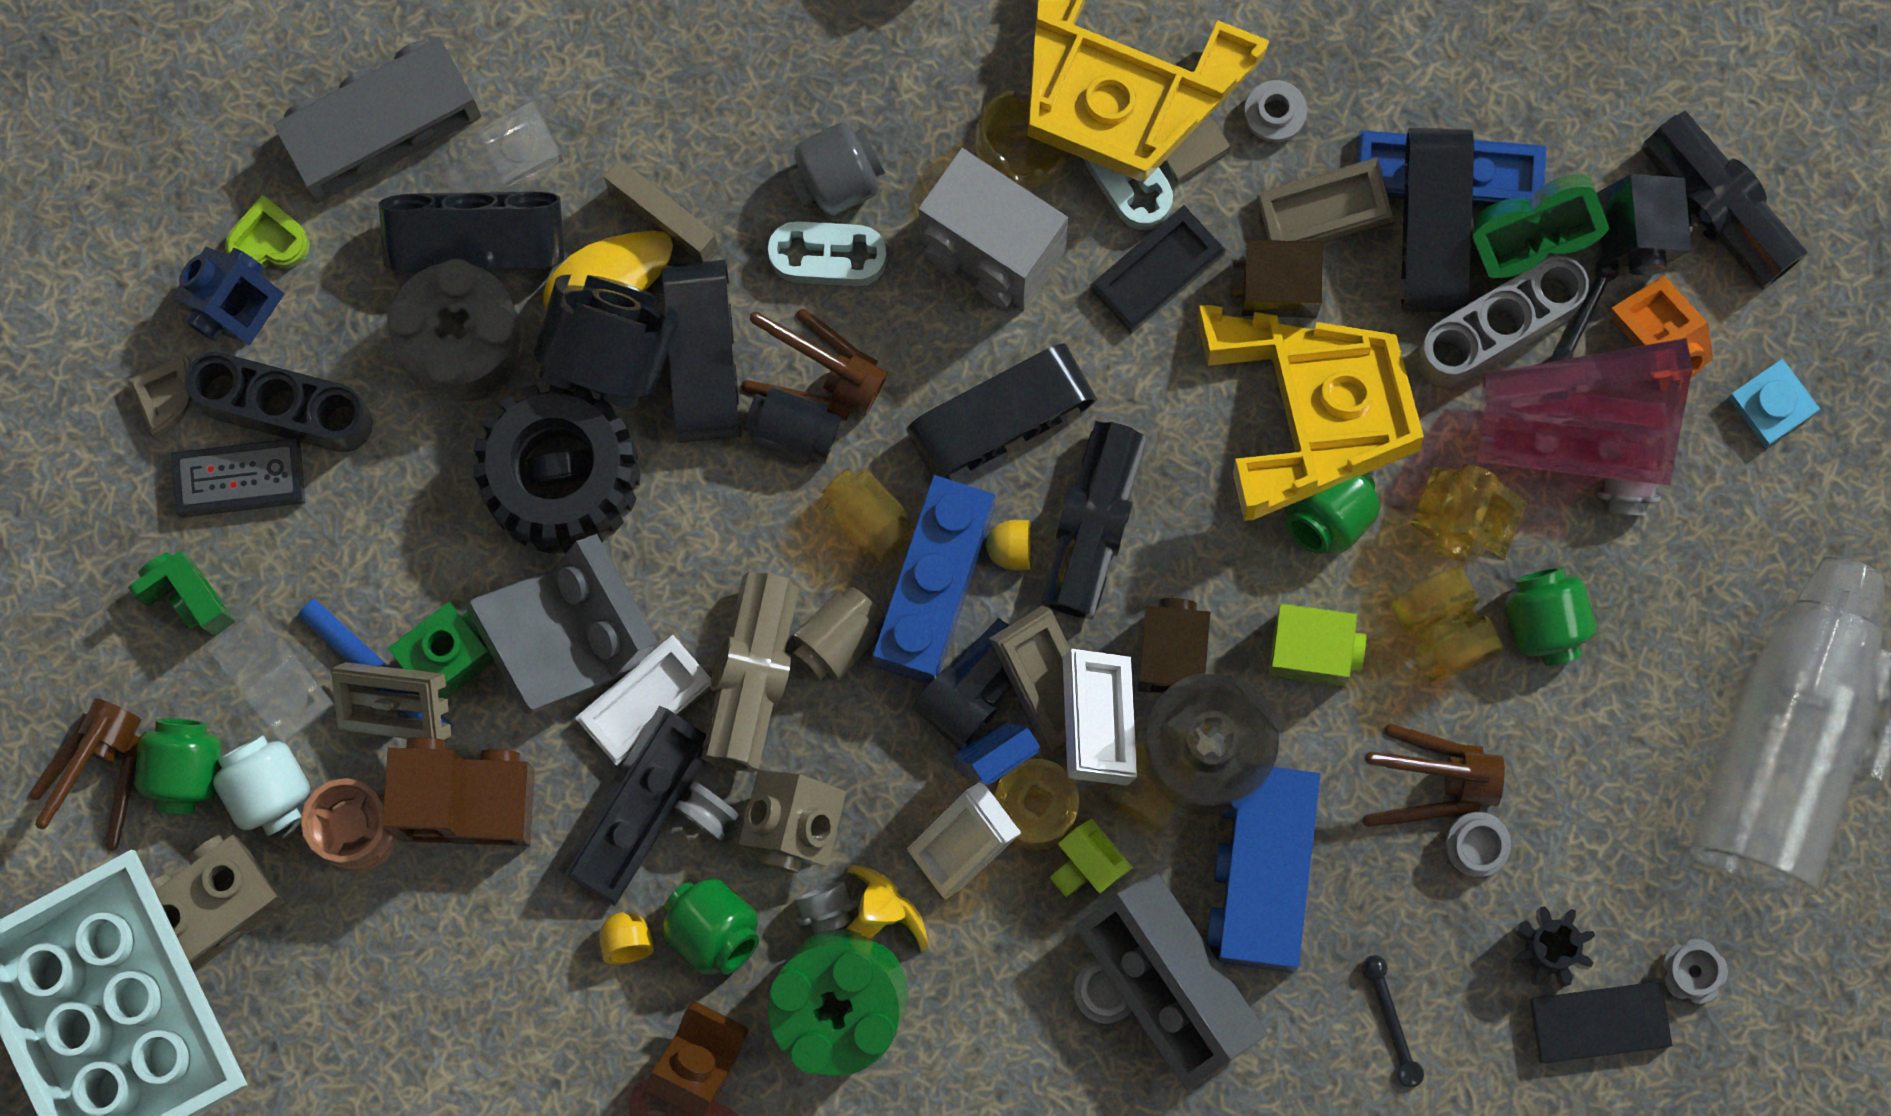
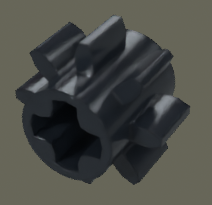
[1512,906,1595,988]

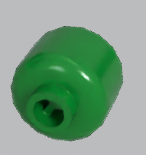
[1285,473,1380,554]
[1505,567,1597,666]
[135,718,222,815]
[662,878,759,975]

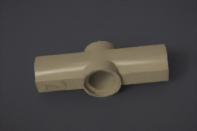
[701,572,800,773]

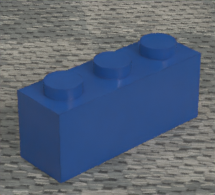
[873,475,995,685]
[1206,763,1321,973]

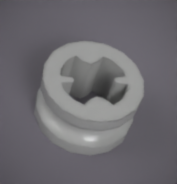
[675,781,740,842]

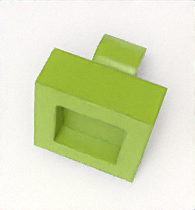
[1049,818,1133,897]

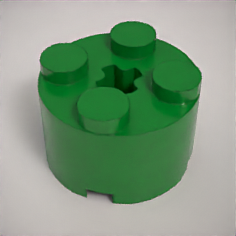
[768,929,908,1076]

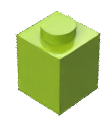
[1268,603,1366,687]

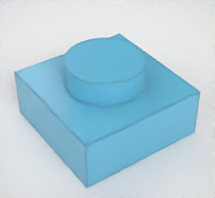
[1728,358,1820,448]

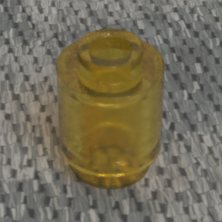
[821,468,915,563]

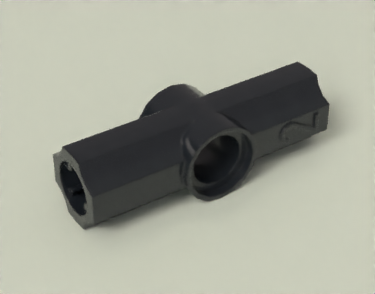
[1641,110,1808,290]
[1041,421,1147,620]

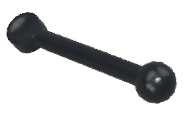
[1550,258,1620,375]
[1362,955,1424,1087]

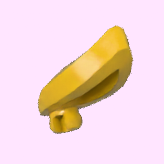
[543,230,673,312]

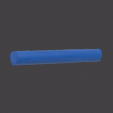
[298,598,454,729]

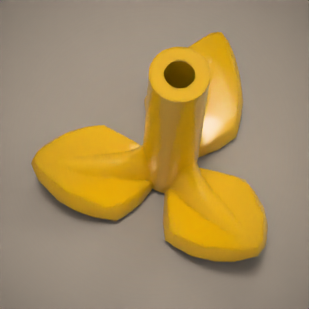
[845,865,928,953]

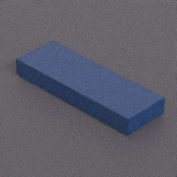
[1356,130,1547,206]
[950,722,1040,785]

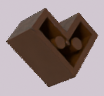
[382,737,535,846]

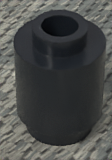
[743,386,842,465]

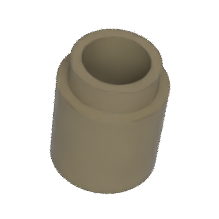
[792,587,885,681]

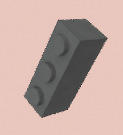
[273,36,482,204]
[1075,871,1269,1091]

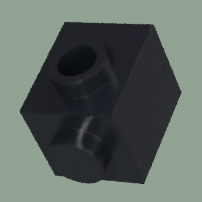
[1597,174,1693,275]

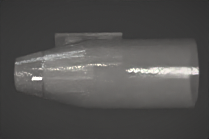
[1689,557,1891,895]

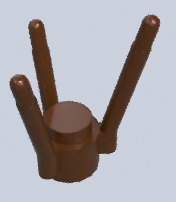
[741,309,888,421]
[30,698,142,851]
[1362,724,1505,827]

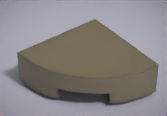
[128,354,192,439]

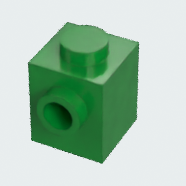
[388,601,495,699]

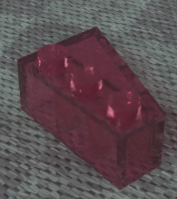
[1475,338,1693,486]

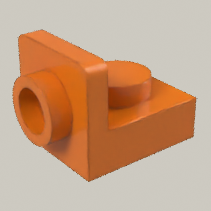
[1611,275,1713,390]

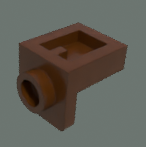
[644,1001,748,1116]

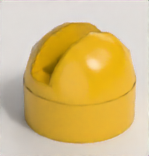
[986,520,1031,571]
[600,912,654,965]

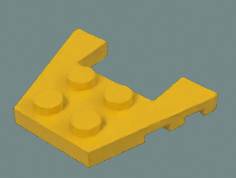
[1027,0,1269,183]
[1197,305,1424,521]

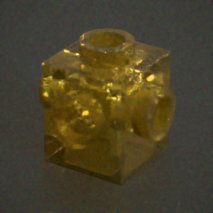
[1410,464,1528,562]

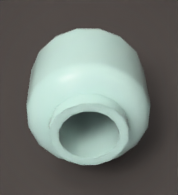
[213,735,310,836]

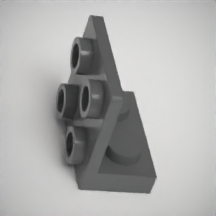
[466,534,658,714]

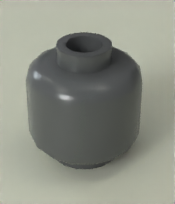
[788,123,885,216]

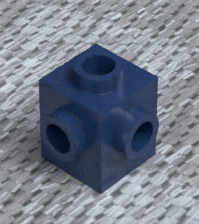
[171,247,285,346]

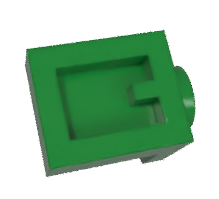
[128,550,235,636]

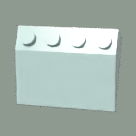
[0,849,248,1116]

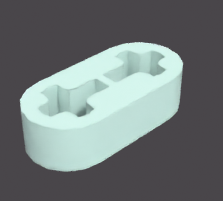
[1084,159,1173,230]
[768,221,887,286]

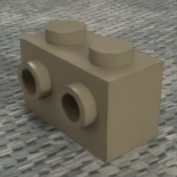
[151,834,288,972]

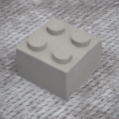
[918,148,1068,311]

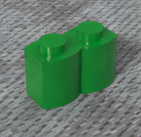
[1471,174,1609,278]

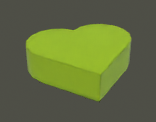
[225,195,310,269]

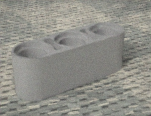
[1418,256,1589,388]

